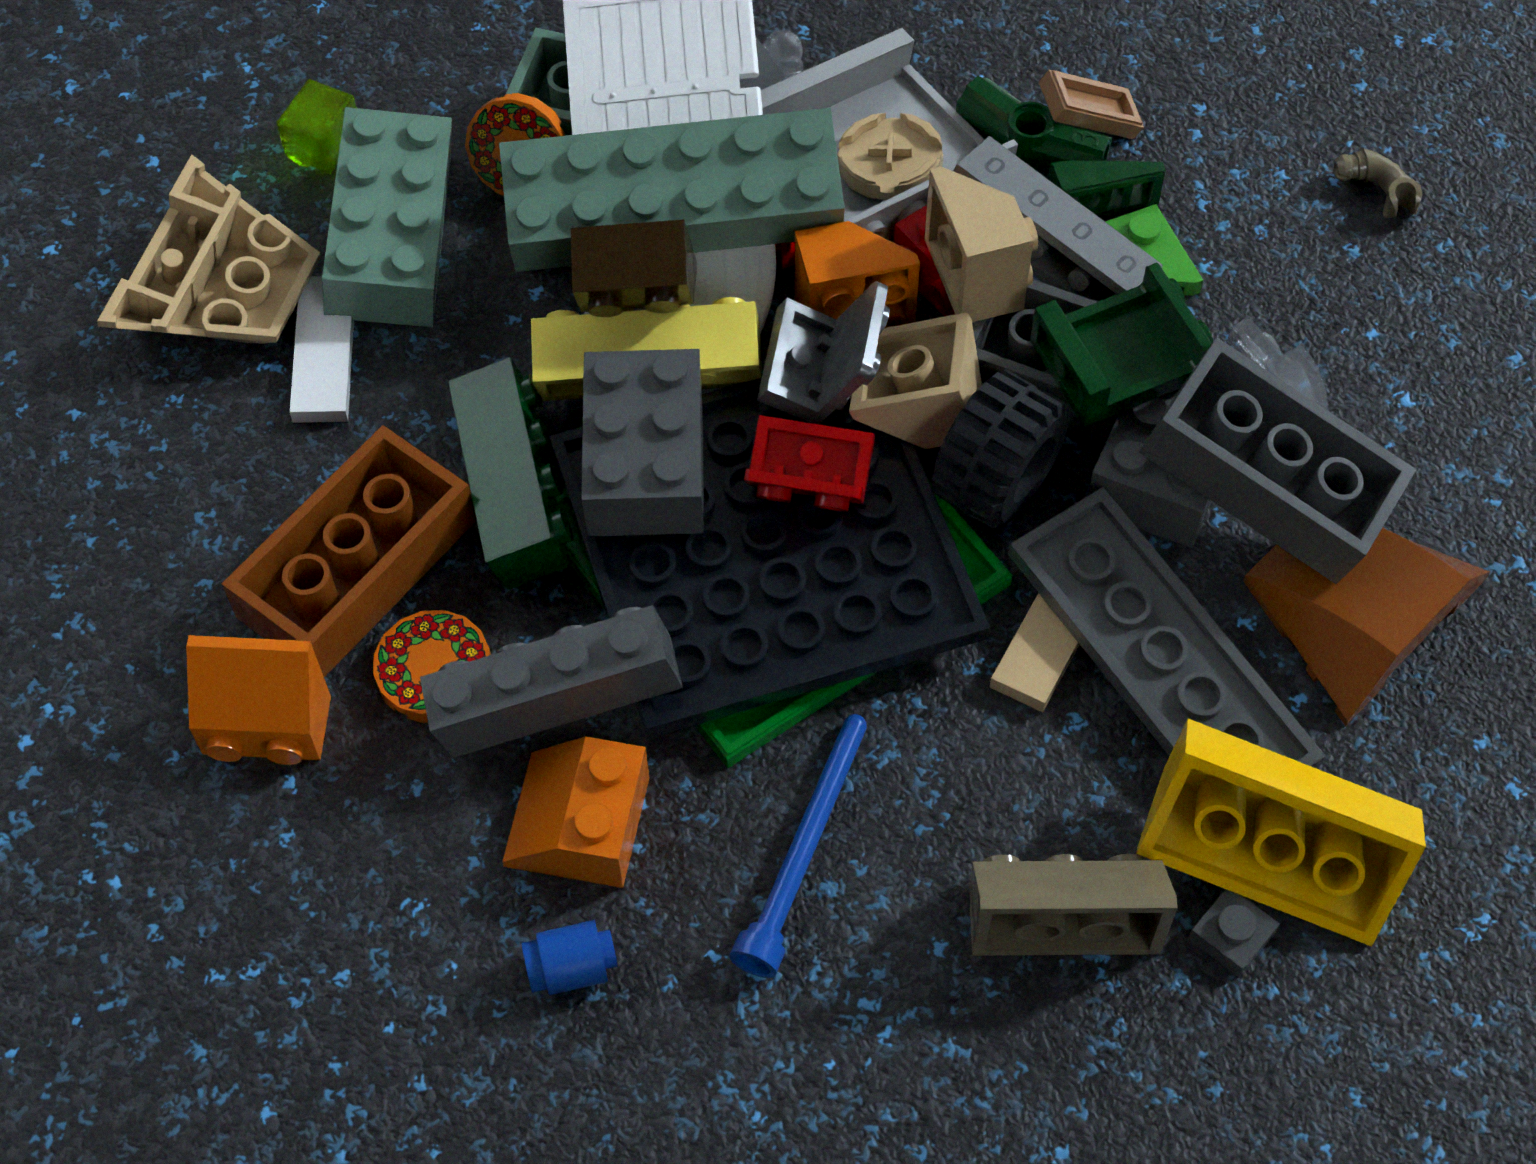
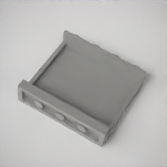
[761,28,1018,240]

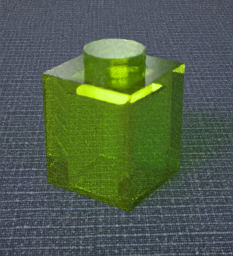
[276,79,356,174]

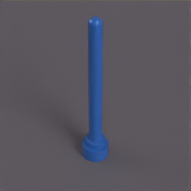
[729,714,867,978]

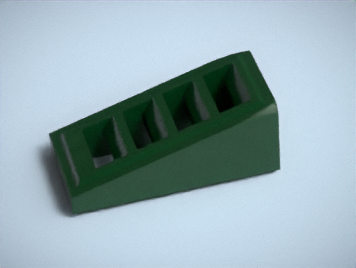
[1048,160,1166,217]

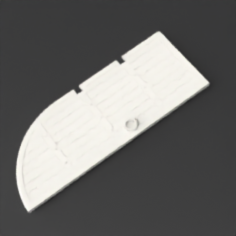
[563,0,776,394]

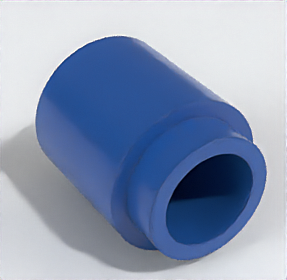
[521,920,618,996]

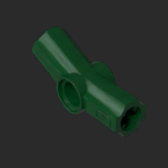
[956,75,1112,171]

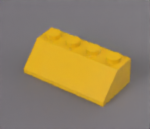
[1137,718,1426,947]

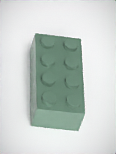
[322,107,452,327]

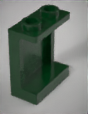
[1030,262,1213,427]

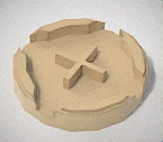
[837,113,943,200]

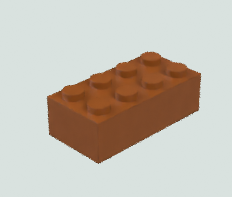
[221,425,477,677]

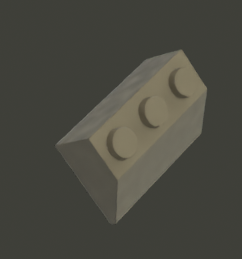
[969,854,1178,956]

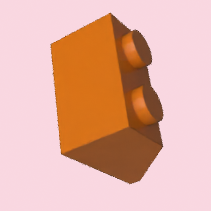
[186,635,331,765]
[502,736,650,888]

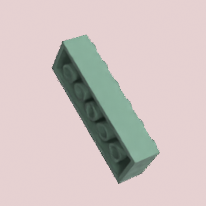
[499,108,845,272]

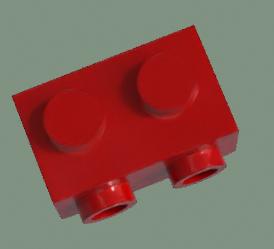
[744,415,875,512]

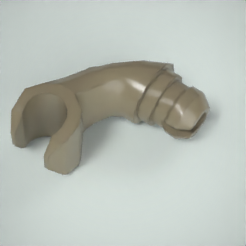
[1333,147,1422,218]

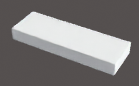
[290,276,354,423]

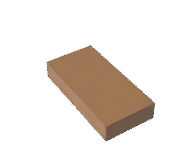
[1039,70,1144,139]

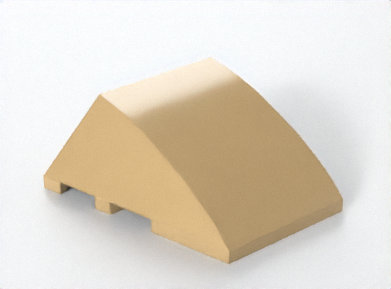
[97,154,320,344]

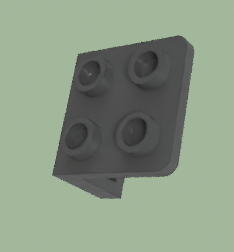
[757,281,890,424]

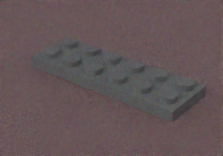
[1008,487,1326,768]

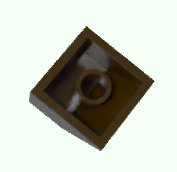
[571,219,697,317]

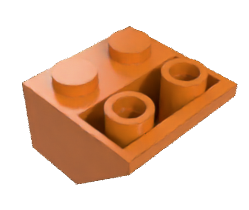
[795,221,920,328]

